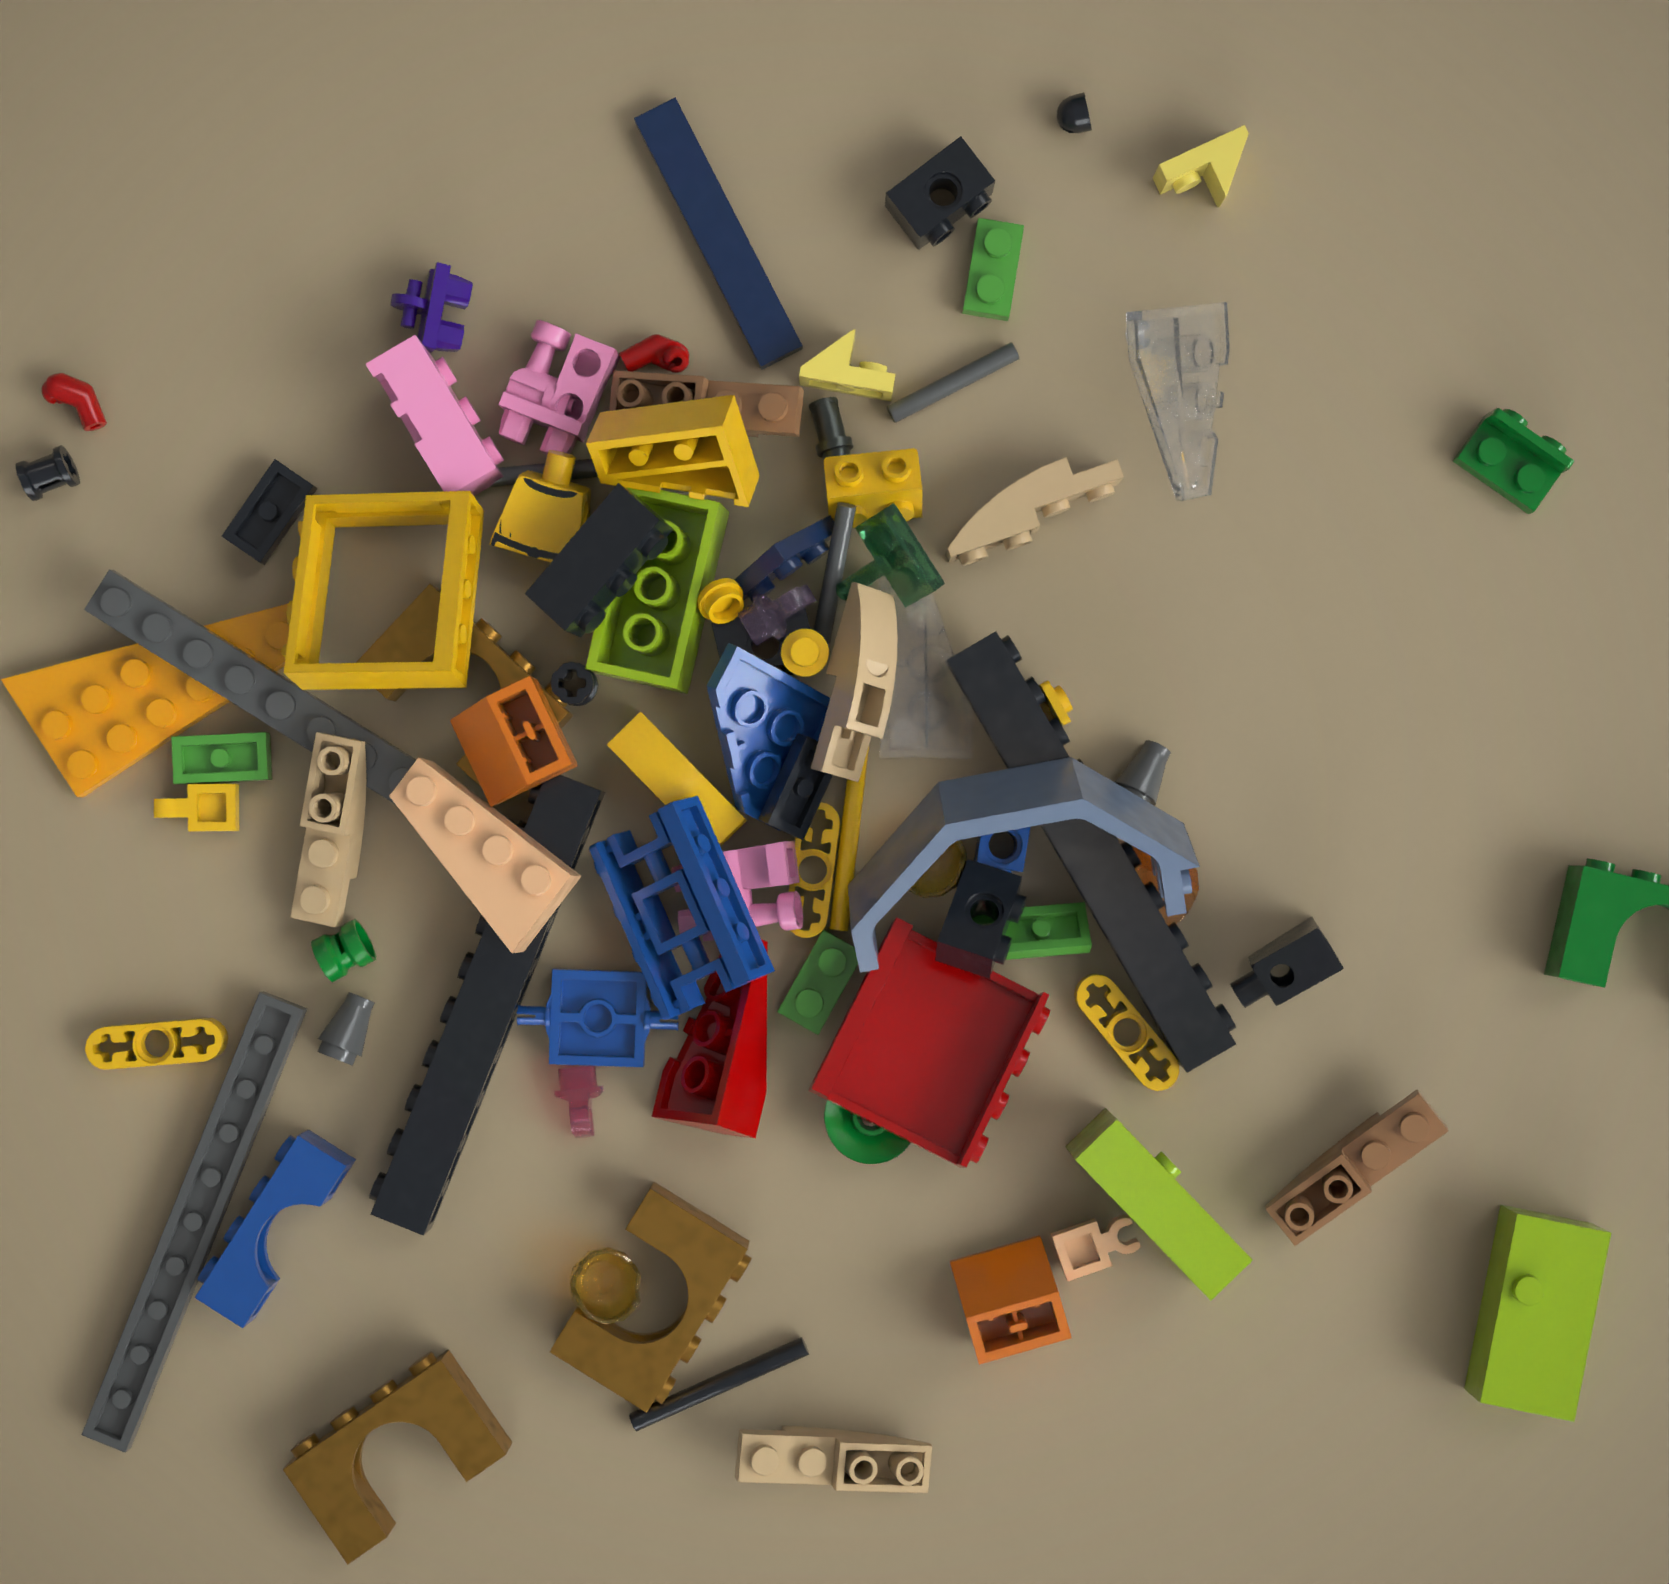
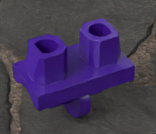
[390,262,473,353]

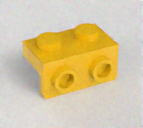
[824,448,923,528]

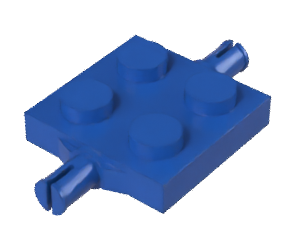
[517,968,679,1067]

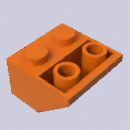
[450,676,578,807]
[950,1235,1072,1365]

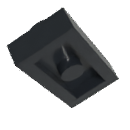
[221,459,318,565]
[758,733,833,840]

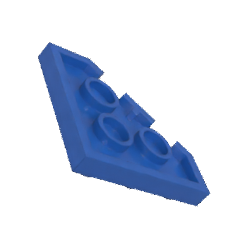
[707,643,830,831]

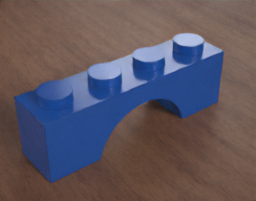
[195,1130,356,1328]

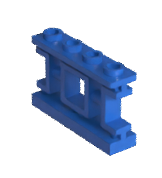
[589,796,775,1020]

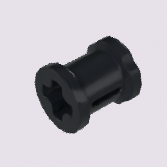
[15,445,80,501]
[551,662,599,707]

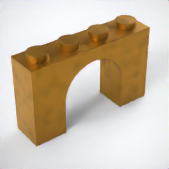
[356,584,574,787]
[549,1182,752,1413]
[283,1349,513,1565]

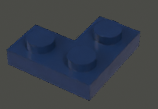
[734,515,834,604]

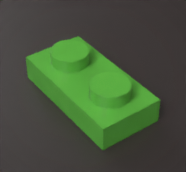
[962,218,1024,321]
[171,732,272,784]
[777,929,858,1035]

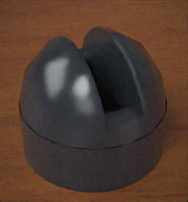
[1057,92,1092,134]

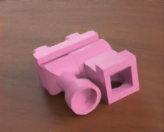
[498,320,620,455]
[672,840,803,942]

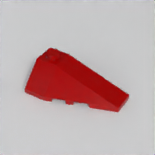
[651,939,768,1139]

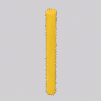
[830,747,869,931]

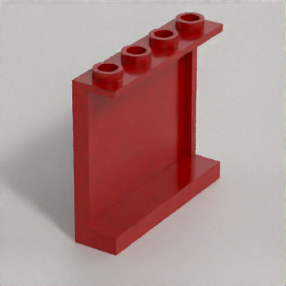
[808,917,1051,1168]

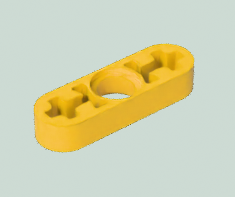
[788,802,840,938]
[1074,974,1179,1091]
[85,1018,228,1070]

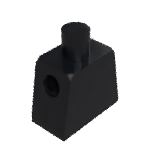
[1230,917,1344,1008]

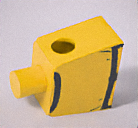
[489,450,591,563]

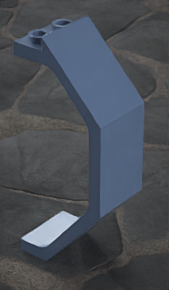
[848,757,1200,973]

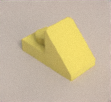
[1153,125,1249,208]
[799,329,896,401]

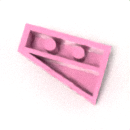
[366,335,504,496]

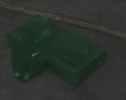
[836,503,945,608]

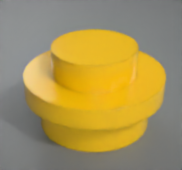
[697,578,744,624]
[781,629,829,677]

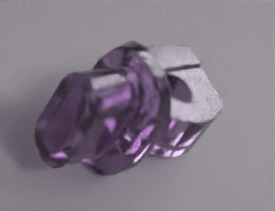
[738,584,817,645]

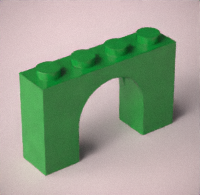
[1544,858,1669,988]

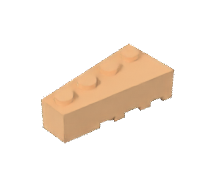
[389,757,581,953]

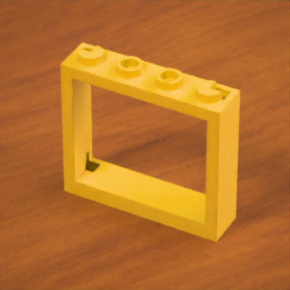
[281,491,485,690]

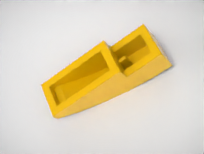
[607,711,747,847]

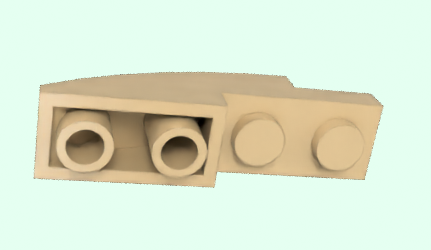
[946,457,1124,566]
[811,582,898,782]
[290,732,367,927]
[735,1425,932,1493]

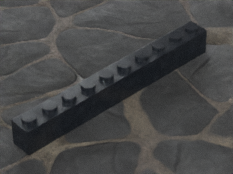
[945,631,1236,1073]
[369,775,606,1236]

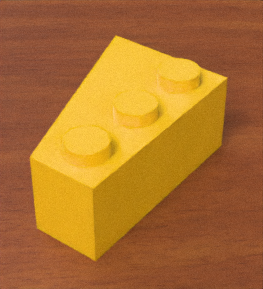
[586,395,760,507]

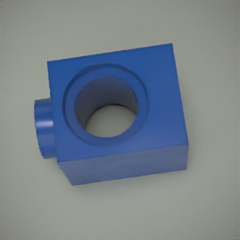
[974,827,1030,873]

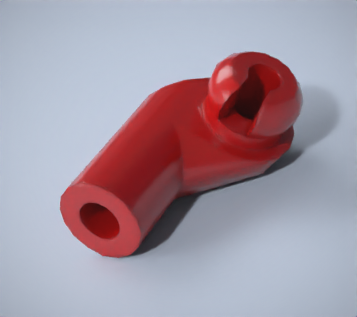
[619,334,690,373]
[41,373,107,431]

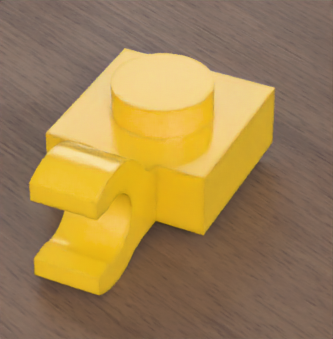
[154,784,239,832]

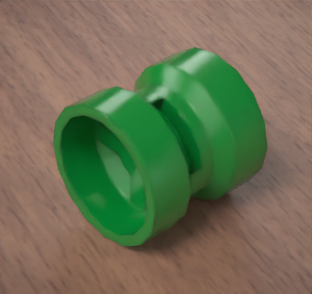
[311,919,376,982]

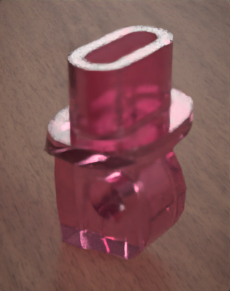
[554,1066,604,1138]

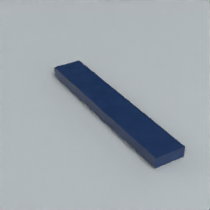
[634,97,803,370]

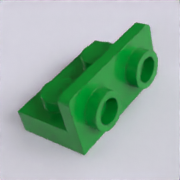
[1453,408,1574,514]

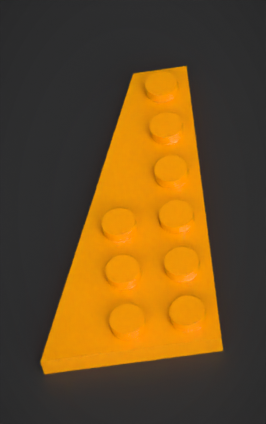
[1,604,289,798]

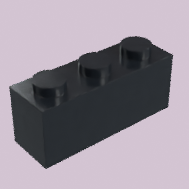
[525,483,674,638]

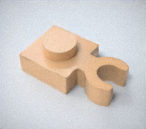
[1050,1215,1141,1281]

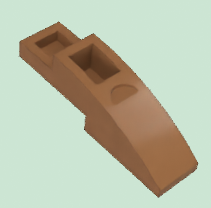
[609,370,804,437]
[1265,1089,1449,1246]

